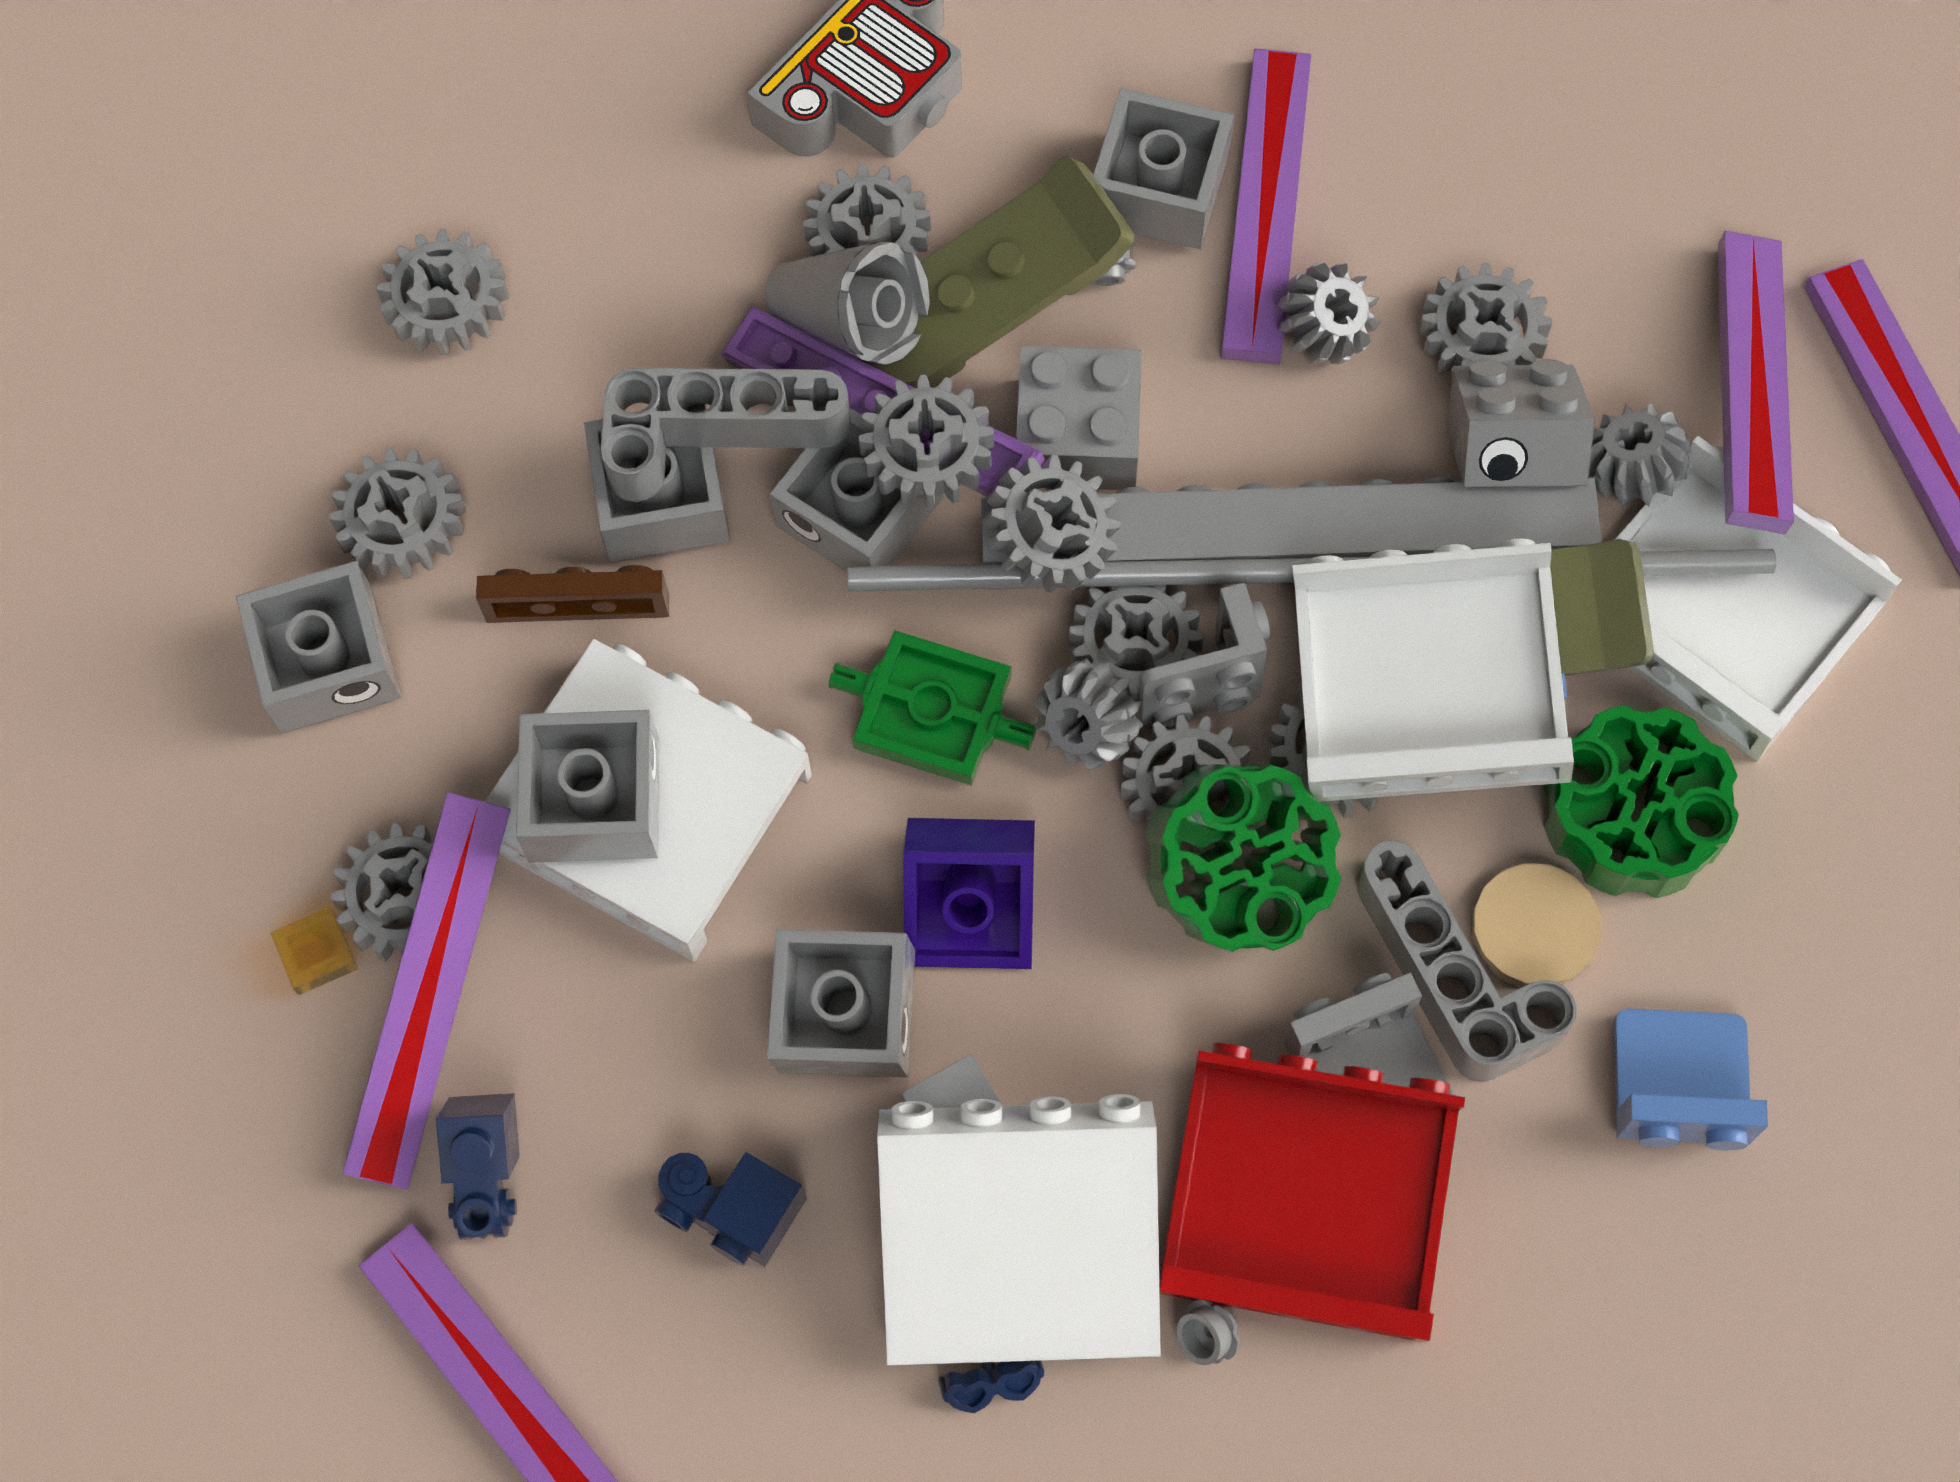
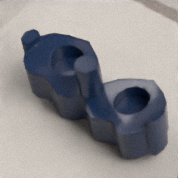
[938,1361,1045,1413]

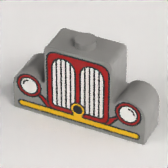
[747,0,962,158]

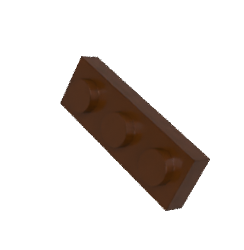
[476,565,669,623]

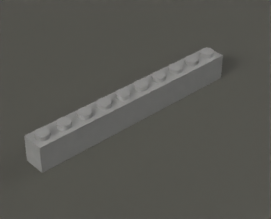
[981,477,1602,590]

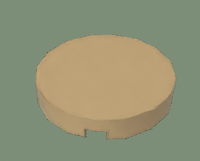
[1471,863,1601,988]

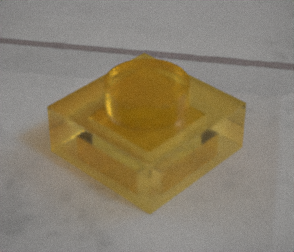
[270,906,358,995]

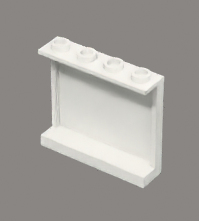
[1615,436,1902,762]
[1292,539,1574,802]
[485,639,812,962]
[877,1094,1161,1365]

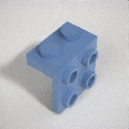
[1614,1009,1768,1151]

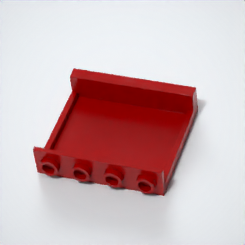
[1159,1043,1465,1342]

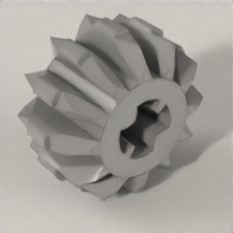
[1277,262,1381,365]
[1589,403,1691,507]
[1033,658,1143,770]

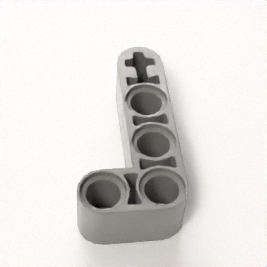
[601,368,851,502]
[1357,840,1577,1082]

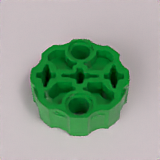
[1544,705,1739,898]
[1145,763,1341,952]

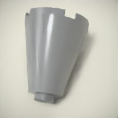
[765,242,930,365]

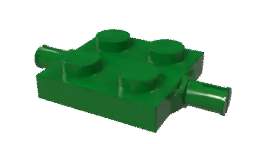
[828,630,1037,786]

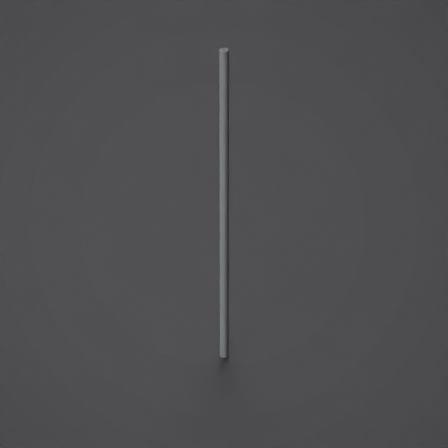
[848,549,1776,591]

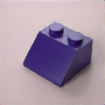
[903,818,1035,969]

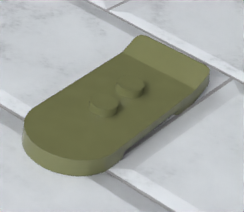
[857,156,1135,388]
[1550,539,1654,676]

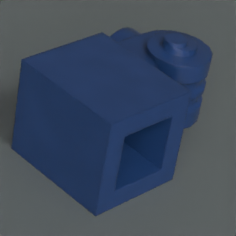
[436,1093,520,1240]
[654,1152,807,1267]

